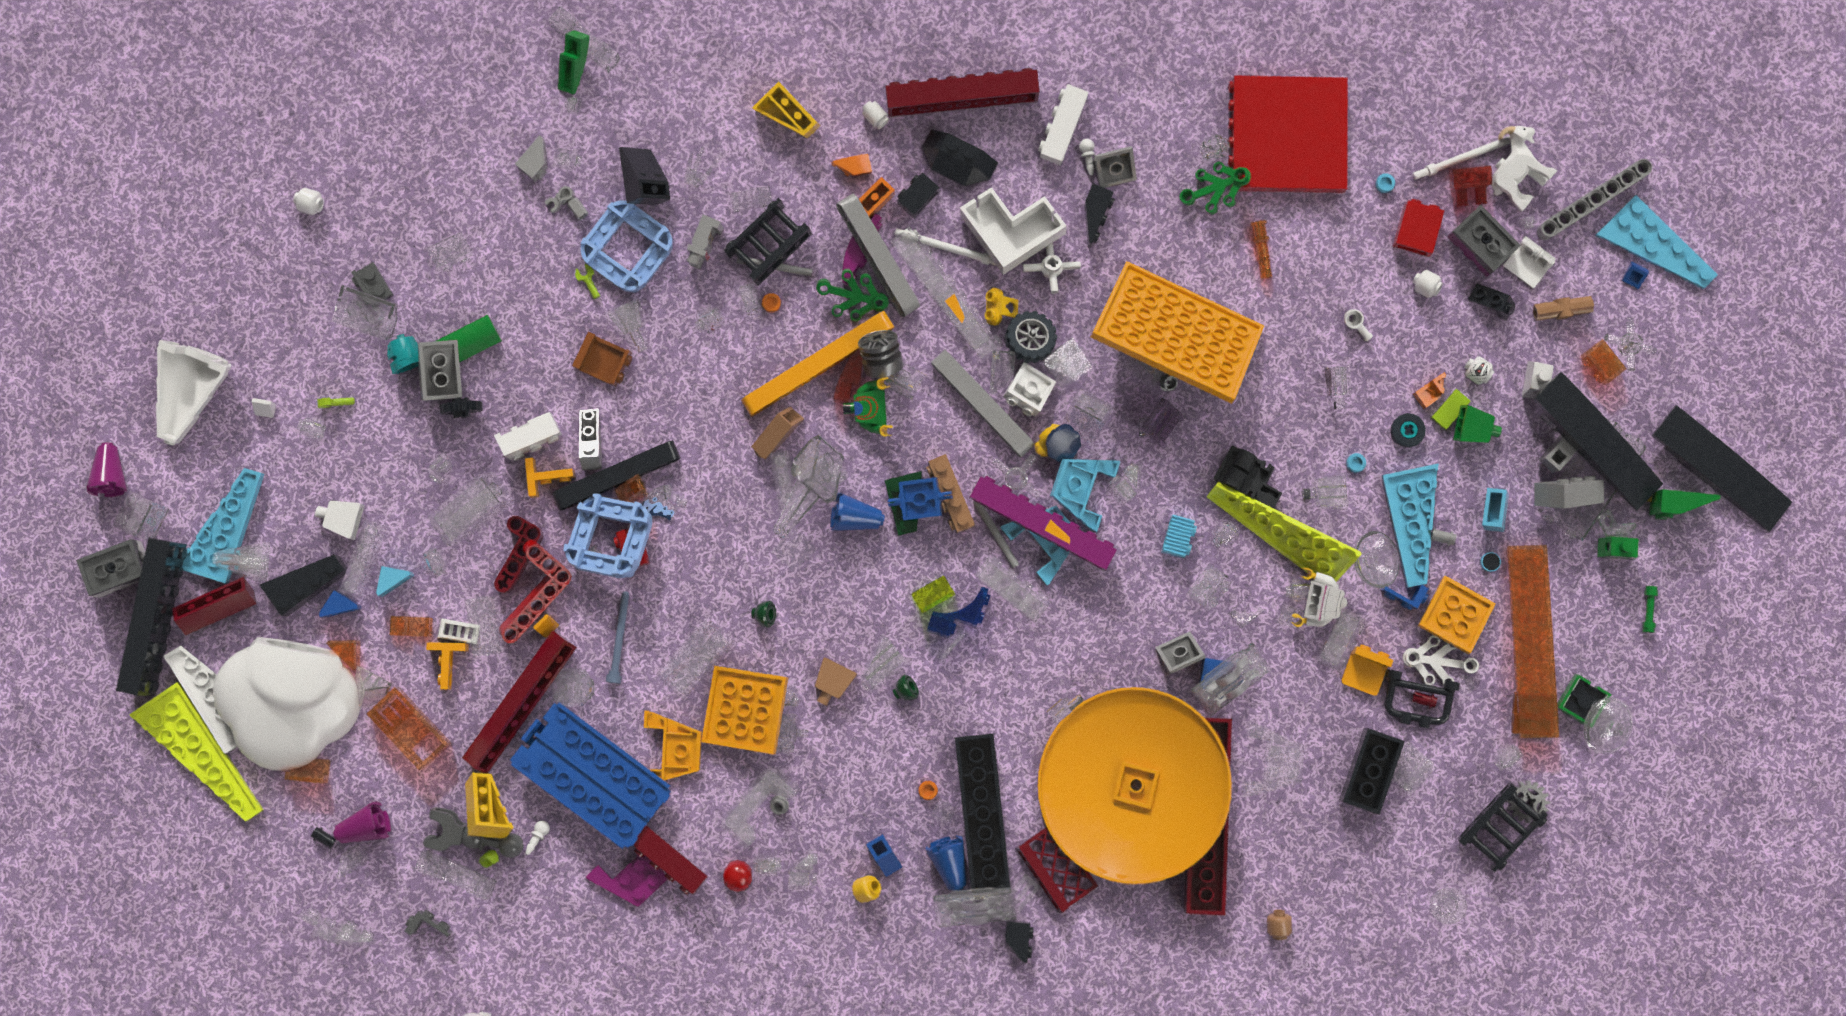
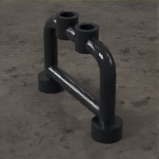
[1385,669,1460,728]

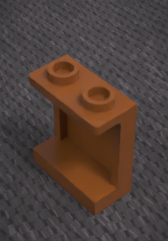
[572,331,633,387]

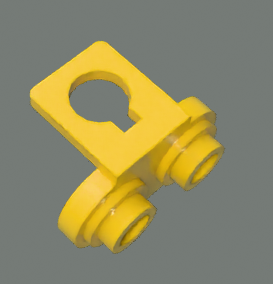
[984,288,1018,326]

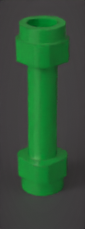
[1642,586,1658,633]

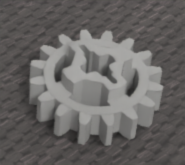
[1506,781,1550,823]

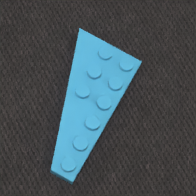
[1595,195,1718,289]
[1381,463,1439,588]
[182,468,264,584]

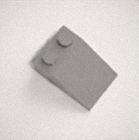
[418,340,462,401]

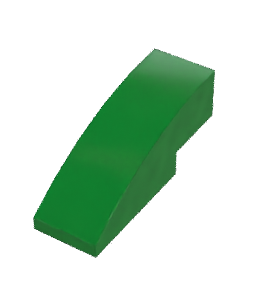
[558,30,590,95]

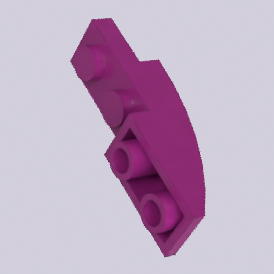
[842,213,883,287]

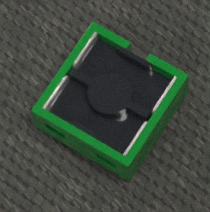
[1555,674,1612,728]

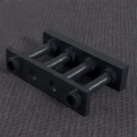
[724,198,812,286]
[1458,781,1548,872]

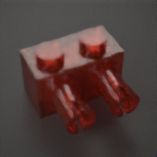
[1449,165,1493,207]

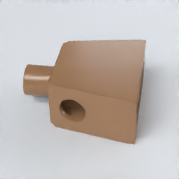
[815,657,857,706]

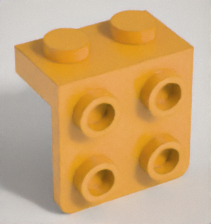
[1341,644,1394,696]

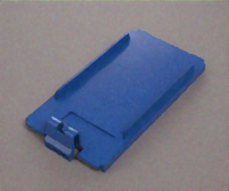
[510,702,671,849]

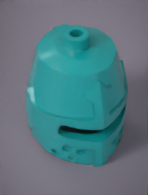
[387,334,419,374]

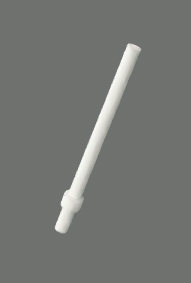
[1412,136,1510,180]
[895,228,996,265]

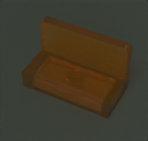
[285,758,331,784]

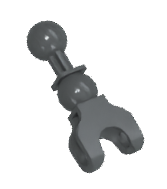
[423,807,524,858]

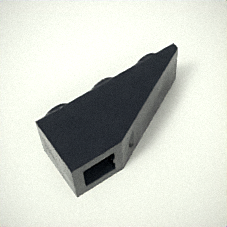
[1084,183,1115,247]

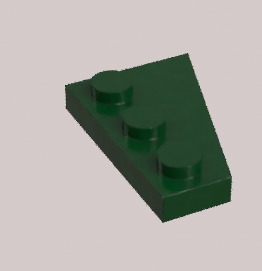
[885,471,922,536]

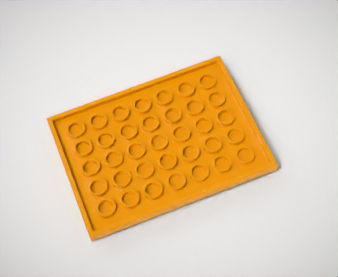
[1090,261,1264,404]

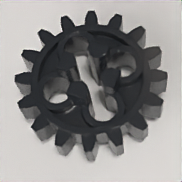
[440,397,483,418]

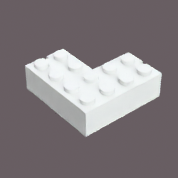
[960,187,1067,275]

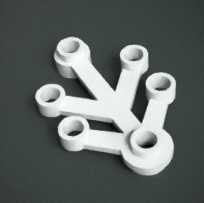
[1403,635,1479,686]

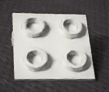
[1503,236,1556,289]

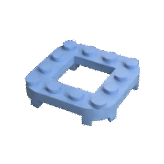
[581,200,673,293]
[564,494,652,578]

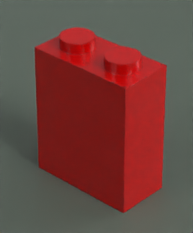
[1392,199,1445,257]

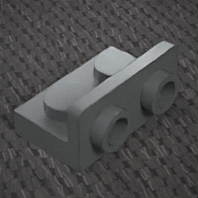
[351,262,393,307]

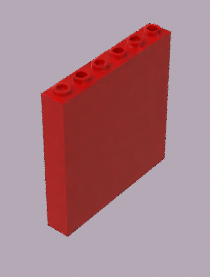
[1228,75,1348,193]

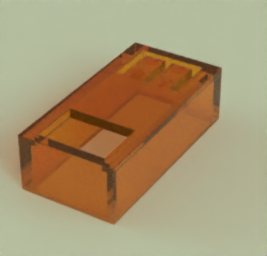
[366,687,452,770]

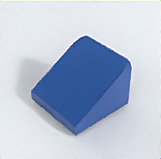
[1622,261,1649,289]

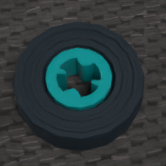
[1391,413,1426,448]

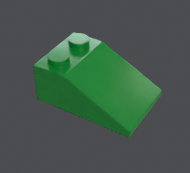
[1649,489,1721,520]

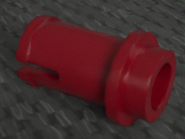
[1411,690,1438,709]

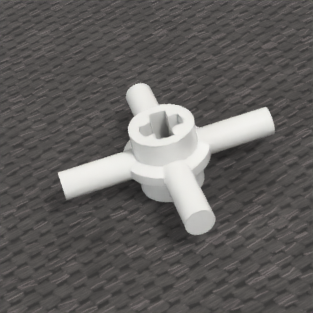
[1023,243,1081,294]

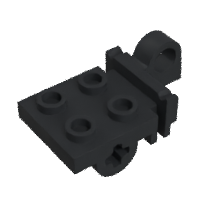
[1214,445,1282,509]

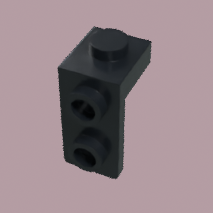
[1468,283,1516,321]

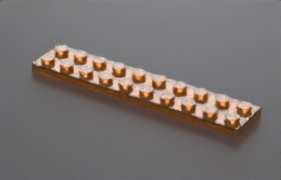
[1507,545,1560,739]

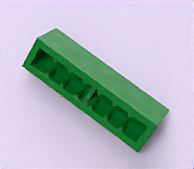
[434,315,502,363]

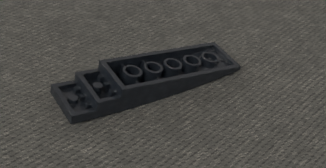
[1533,372,1663,511]
[1651,405,1792,532]

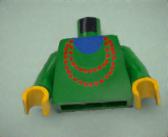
[843,377,893,437]

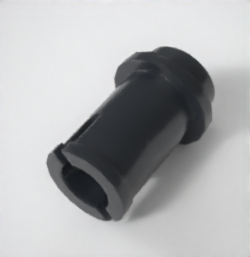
[310,827,337,849]

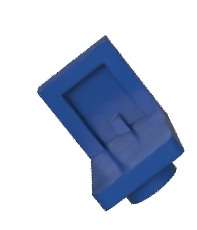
[1381,585,1429,611]

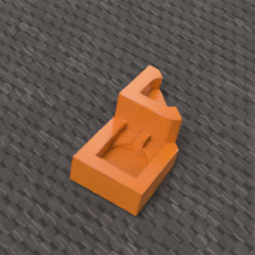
[831,154,872,177]
[1413,372,1446,410]

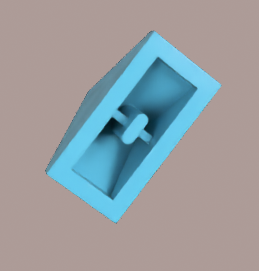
[376,566,414,597]

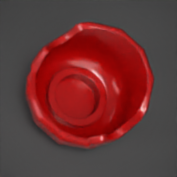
[723,860,752,892]

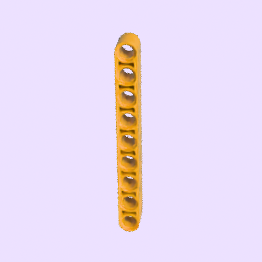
[741,311,895,417]

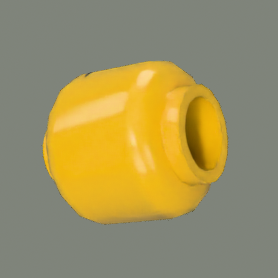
[852,875,881,903]

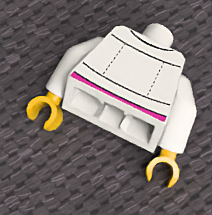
[1291,567,1347,627]

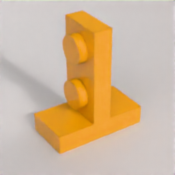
[525,458,576,498]
[426,642,469,690]

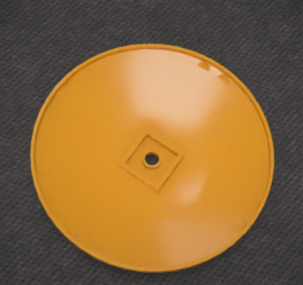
[1038,687,1232,884]

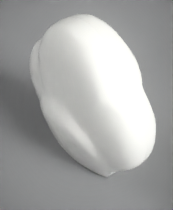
[213,637,361,771]

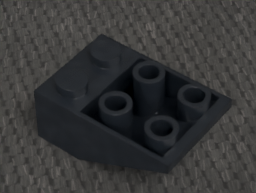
[619,147,671,205]

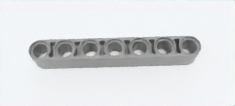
[1537,159,1652,240]
[836,194,920,317]
[931,350,1035,458]

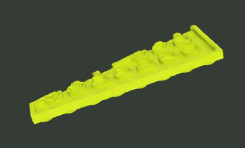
[1206,481,1361,582]
[129,682,264,821]

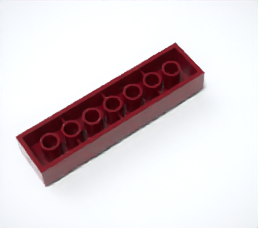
[885,68,1040,117]

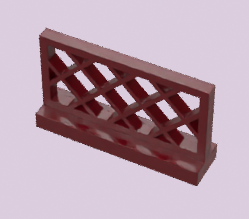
[1015,827,1098,913]

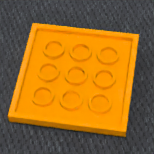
[701,666,788,755]

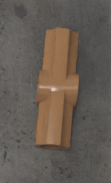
[1533,296,1594,321]

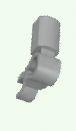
[544,186,589,221]

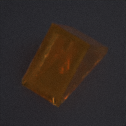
[614,474,649,503]
[326,640,360,671]

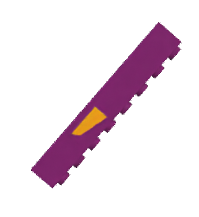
[969,476,1117,571]

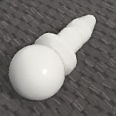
[1079,139,1095,176]
[526,821,550,855]

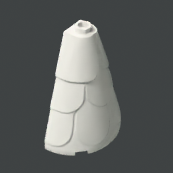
[156,340,232,445]

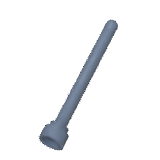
[605,591,629,684]

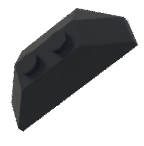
[922,130,998,186]

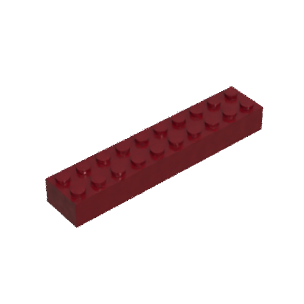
[1184,717,1232,916]

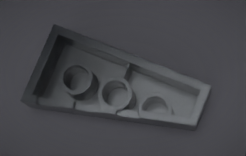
[260,554,350,617]

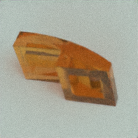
[389,616,433,637]

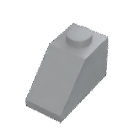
[515,135,547,182]

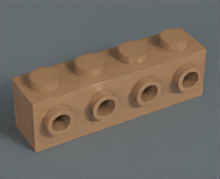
[926,454,975,534]

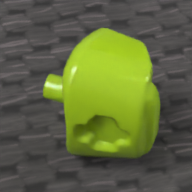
[479,850,499,868]

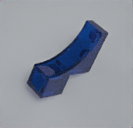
[926,586,991,639]

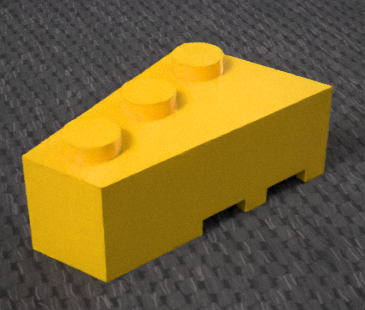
[752,82,821,139]
[465,772,513,838]

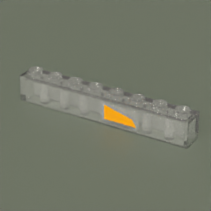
[891,227,1002,363]

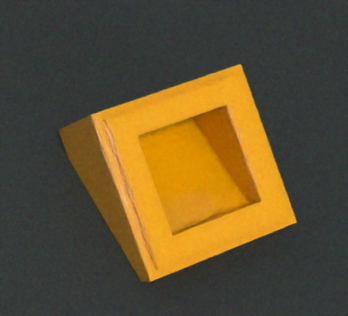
[533,614,559,638]

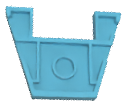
[1050,459,1120,532]
[1000,505,1070,586]

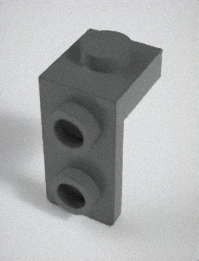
[405,910,453,937]

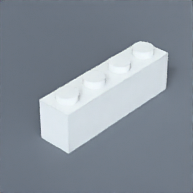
[1038,84,1089,166]

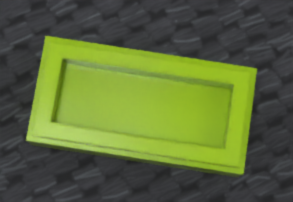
[1431,389,1471,430]

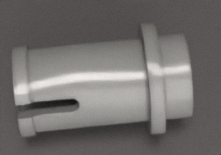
[1431,529,1456,546]

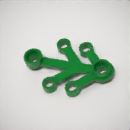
[1179,162,1251,215]
[816,269,889,322]

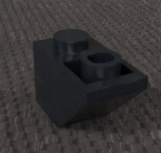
[1005,920,1034,963]

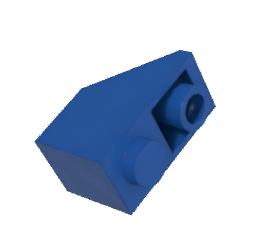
[866,834,903,877]

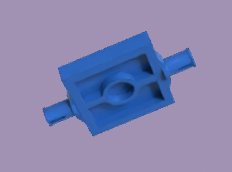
[888,477,953,520]

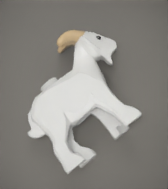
[1491,126,1557,212]

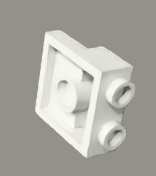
[1003,362,1056,416]

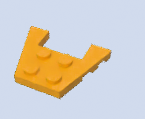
[643,710,702,780]

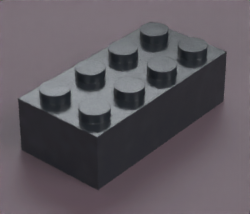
[1339,728,1405,815]

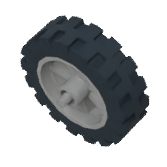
[1005,311,1057,363]

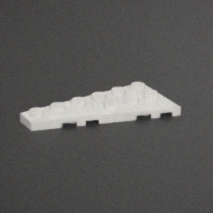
[164,646,237,754]

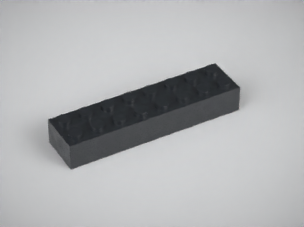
[116,538,187,696]
[954,733,1011,894]

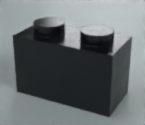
[897,172,940,219]

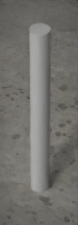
[737,257,813,277]
[973,502,1019,568]

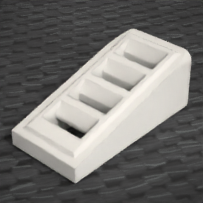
[437,619,480,644]

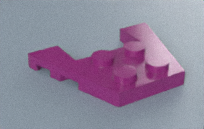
[586,855,668,907]

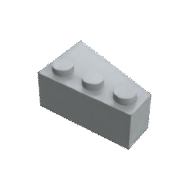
[1534,476,1604,508]

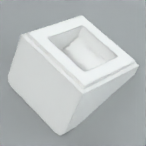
[252,398,276,418]

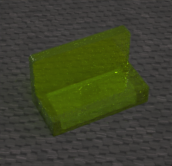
[911,576,956,614]

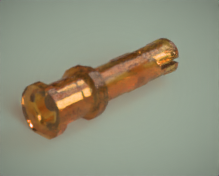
[1250,220,1273,279]

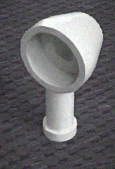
[1344,309,1373,341]

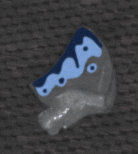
[641,484,688,521]

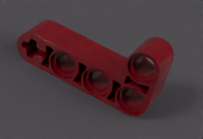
[494,516,543,593]

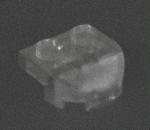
[551,668,594,707]

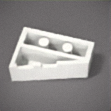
[494,412,562,461]

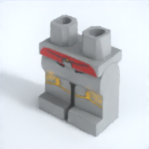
[687,215,724,269]

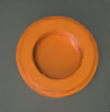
[762,293,781,313]
[918,781,938,800]

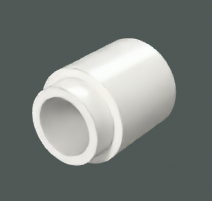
[862,101,890,130]

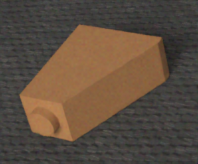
[751,406,804,459]

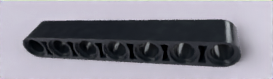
[552,440,681,511]

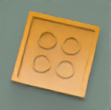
[1418,576,1496,654]

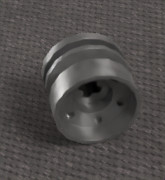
[858,330,904,378]

